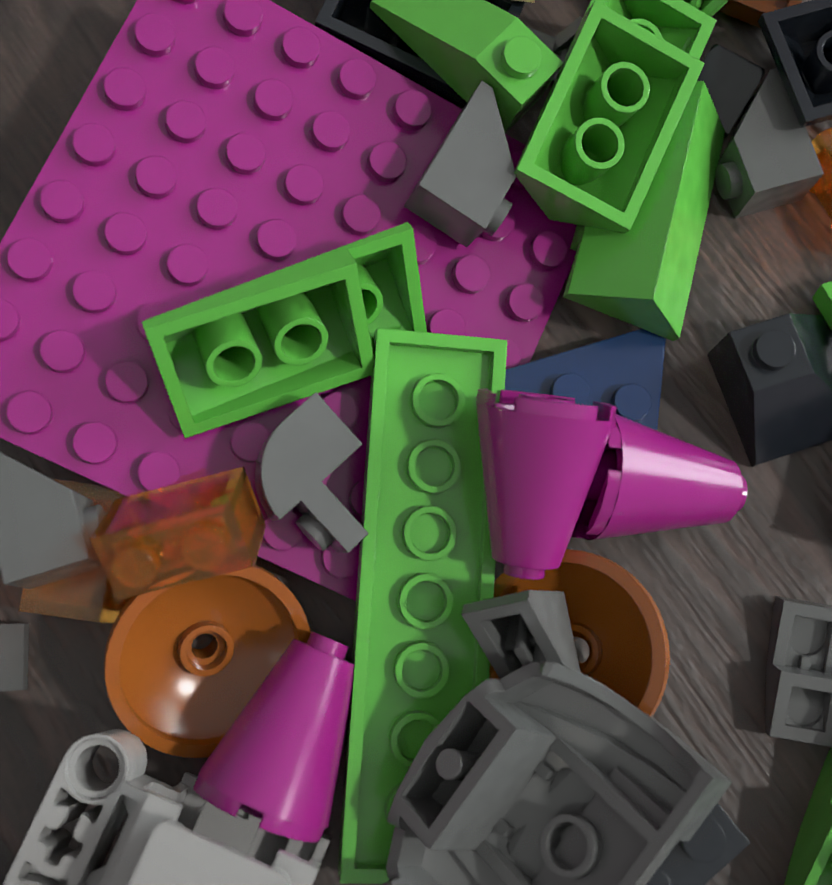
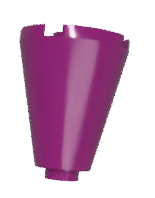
[476,388,617,580]
[571,414,748,540]
[193,631,354,843]

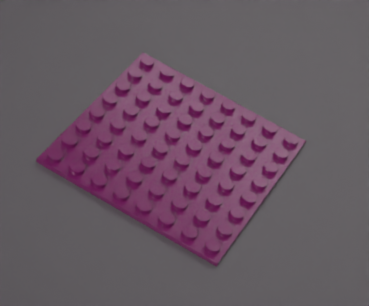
[0,0,577,601]

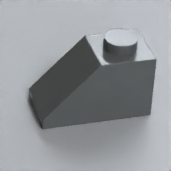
[715,68,824,219]
[404,81,516,248]
[0,452,112,589]

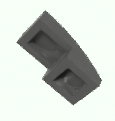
[765,596,832,747]

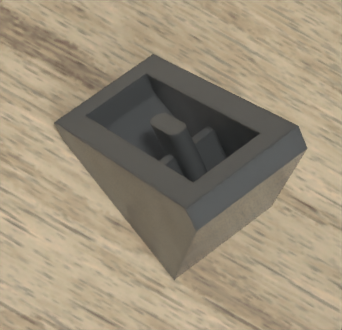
[461,590,581,679]

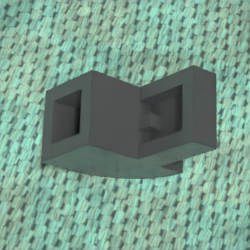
[255,392,369,553]

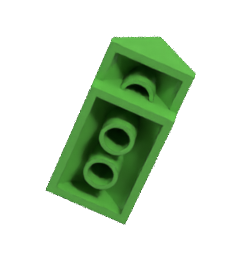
[514,0,717,233]
[563,81,725,341]
[142,222,427,438]

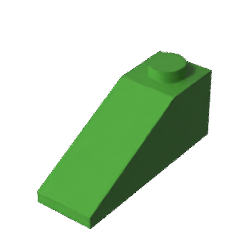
[370,0,563,133]

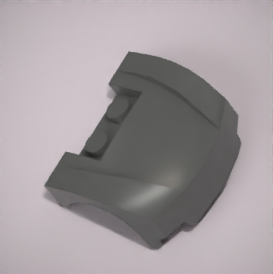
[381,661,732,885]

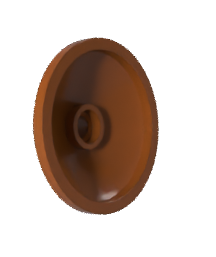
[489,549,670,717]
[104,557,311,758]

